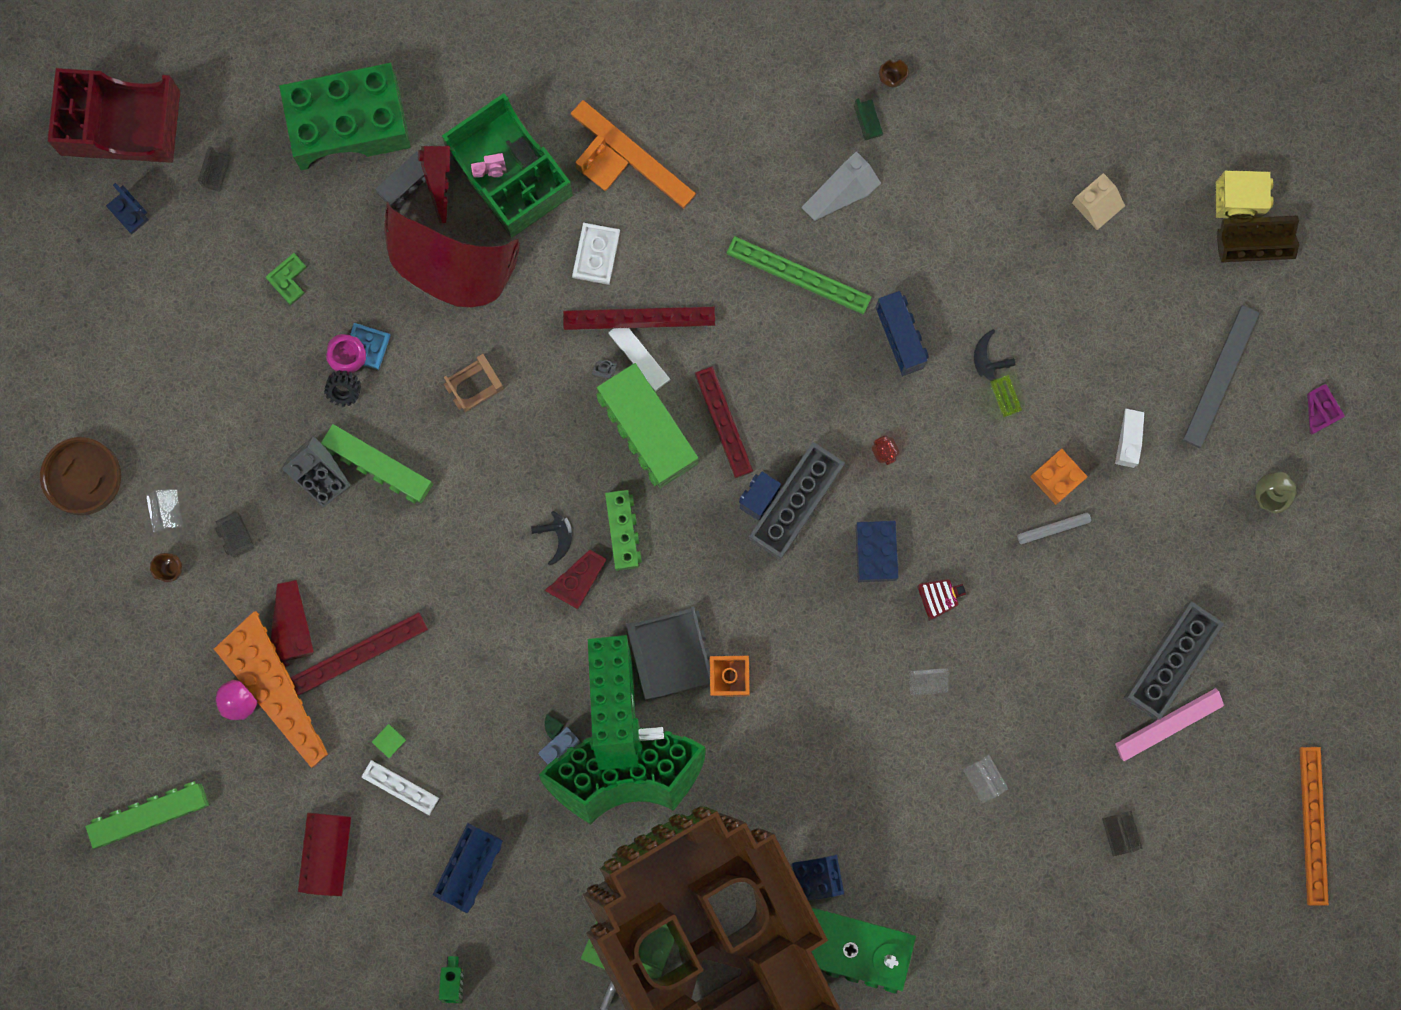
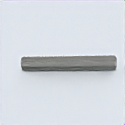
[1017,513,1091,544]

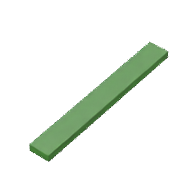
[726,236,871,315]

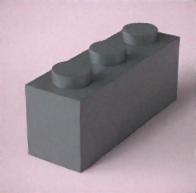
[375,151,426,210]

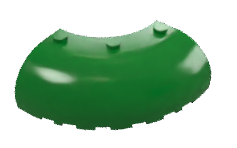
[539,728,706,825]

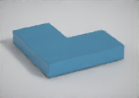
[350,323,391,370]

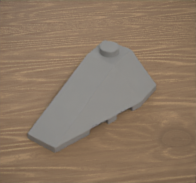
[802,152,881,221]

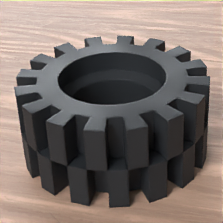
[324,370,361,407]

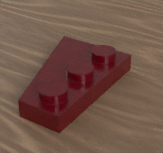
[544,550,607,610]

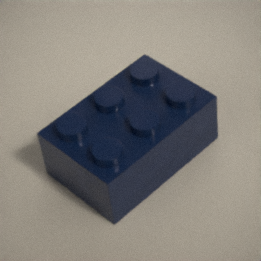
[855,521,898,582]

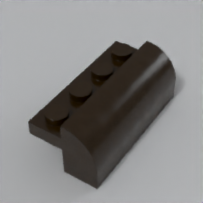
[1217,215,1299,263]

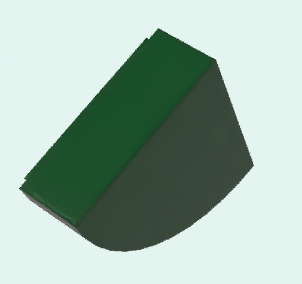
[545,714,564,740]

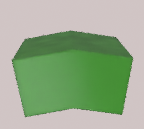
[372,724,406,758]

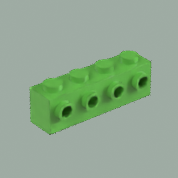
[605,490,642,571]

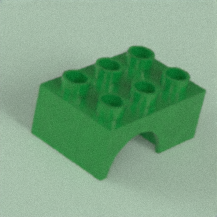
[279,63,411,171]
[442,93,573,238]

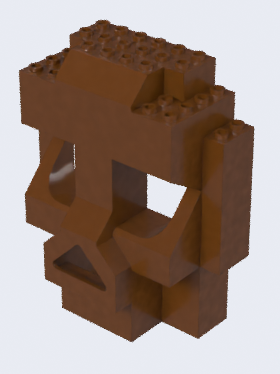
[583,806,841,1010]

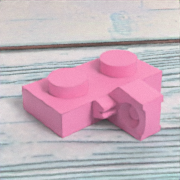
[471,153,507,177]

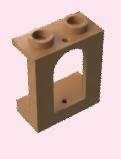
[443,354,504,412]

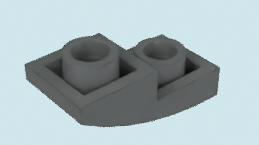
[592,360,617,379]

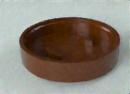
[40,437,121,515]

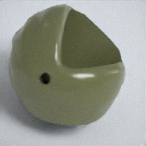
[1255,472,1297,513]

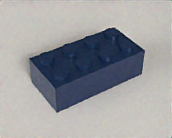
[875,291,929,377]

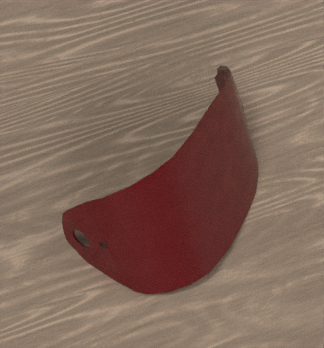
[384,201,520,307]

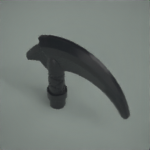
[974,329,1016,382]
[531,511,572,565]

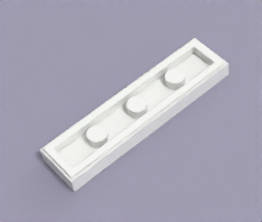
[609,328,670,392]
[362,760,439,815]

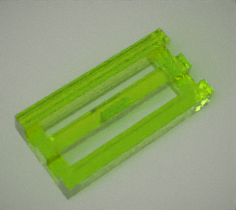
[990,375,1022,417]

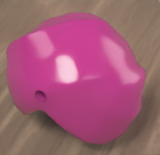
[326,334,366,375]
[216,680,257,720]

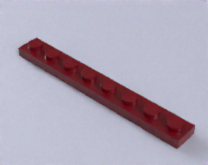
[563,307,715,330]
[291,613,428,696]

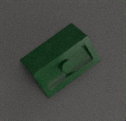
[854,98,883,140]

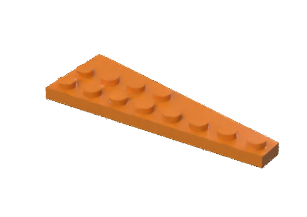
[214,611,328,768]

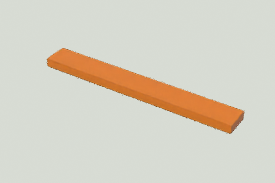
[571,100,696,209]
[1300,747,1329,905]

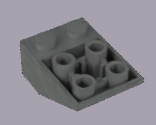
[282,436,350,507]

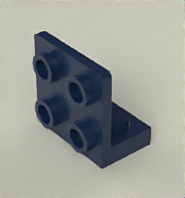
[106,183,148,235]
[792,855,844,901]

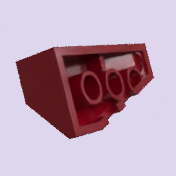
[418,146,450,223]
[270,580,314,662]

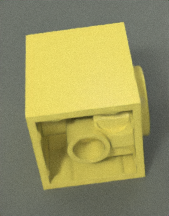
[1216,171,1273,219]

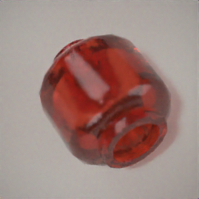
[872,435,900,465]

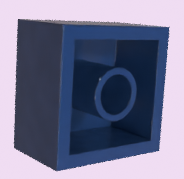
[739,472,781,521]

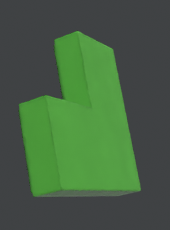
[265,253,307,306]

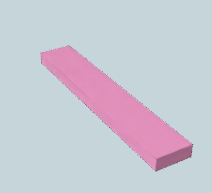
[1115,688,1224,761]

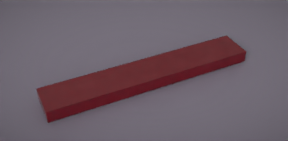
[695,366,753,479]

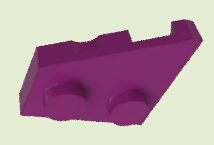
[1307,384,1345,435]

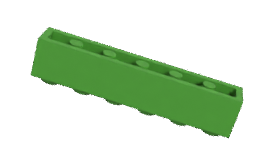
[321,424,433,504]
[85,781,209,849]

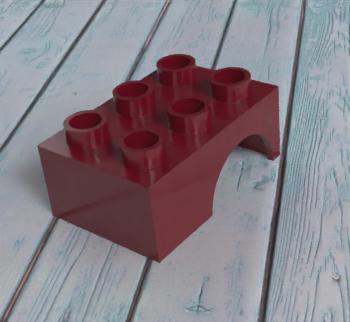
[48,68,180,163]

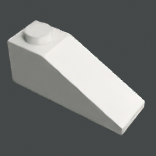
[1115,409,1144,468]

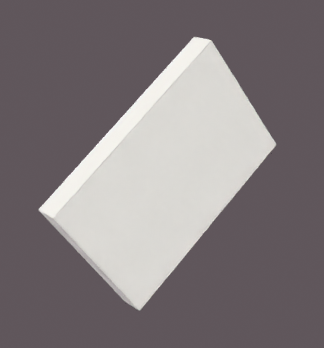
[572,223,620,285]

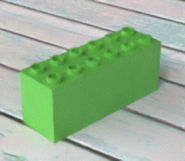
[596,363,699,489]

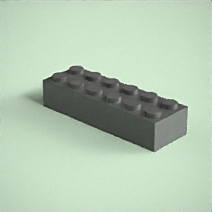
[748,442,845,561]
[1123,601,1224,721]

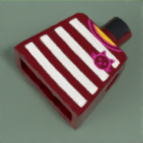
[917,579,966,621]

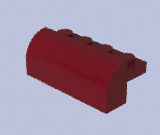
[298,813,351,896]

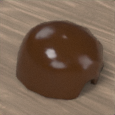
[878,59,909,88]
[150,553,182,582]

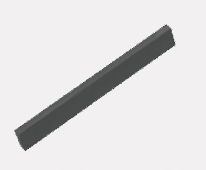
[1182,305,1259,448]

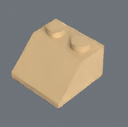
[1072,173,1125,230]

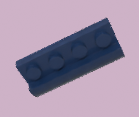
[433,823,503,914]

